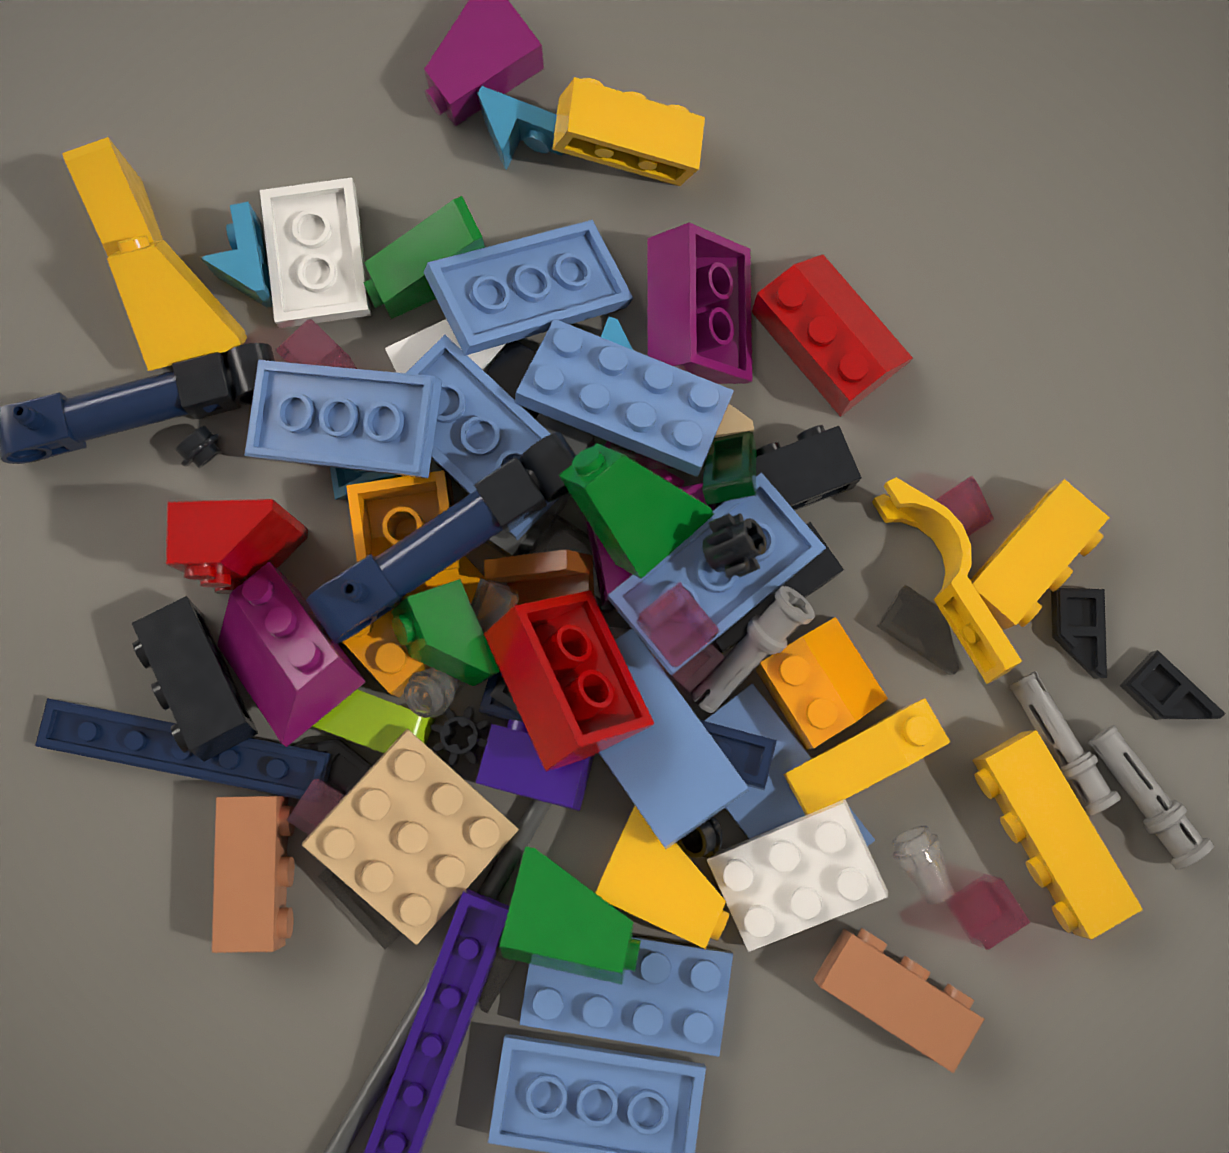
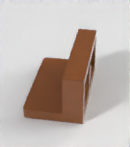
[484,549,594,611]

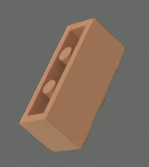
[212,796,296,953]
[813,928,985,1074]

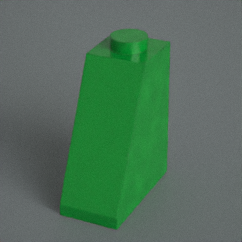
[363,196,485,319]
[559,443,714,579]
[500,846,641,985]

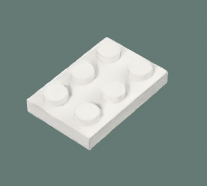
[260,177,371,328]
[707,799,888,952]

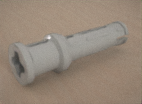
[692,586,815,713]
[1008,671,1121,817]
[1088,725,1214,870]

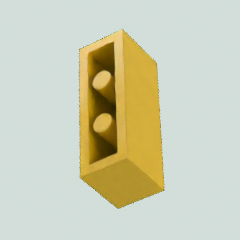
[552,77,705,186]
[970,479,1110,630]

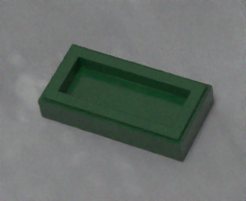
[702,431,756,505]

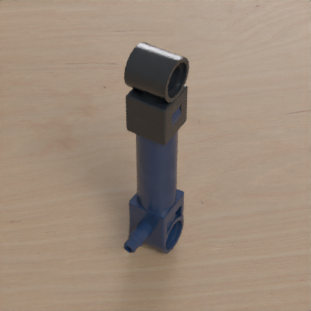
[0,343,275,464]
[306,432,576,644]

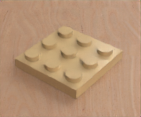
[302,728,519,945]

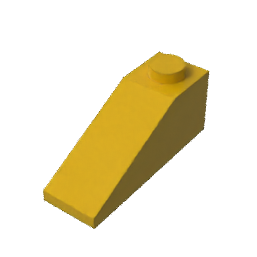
[783,698,950,815]

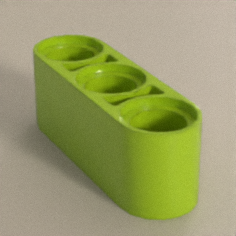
[313,689,436,753]

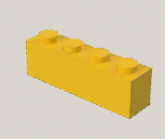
[972,730,1143,940]

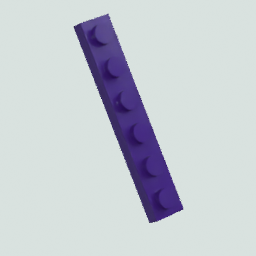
[364,889,510,1153]

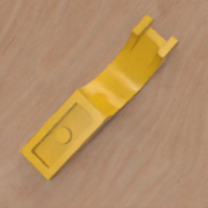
[872,477,1022,684]

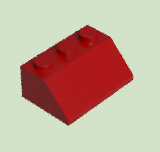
[751,254,913,417]
[166,499,308,594]
[484,590,655,771]

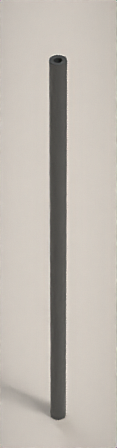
[323,799,552,1153]

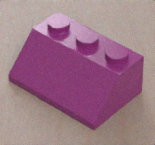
[647,222,753,384]
[217,562,366,747]

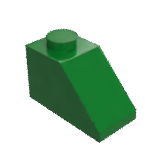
[391,579,500,686]

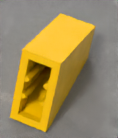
[62,137,163,257]
[107,235,247,371]
[595,805,729,949]

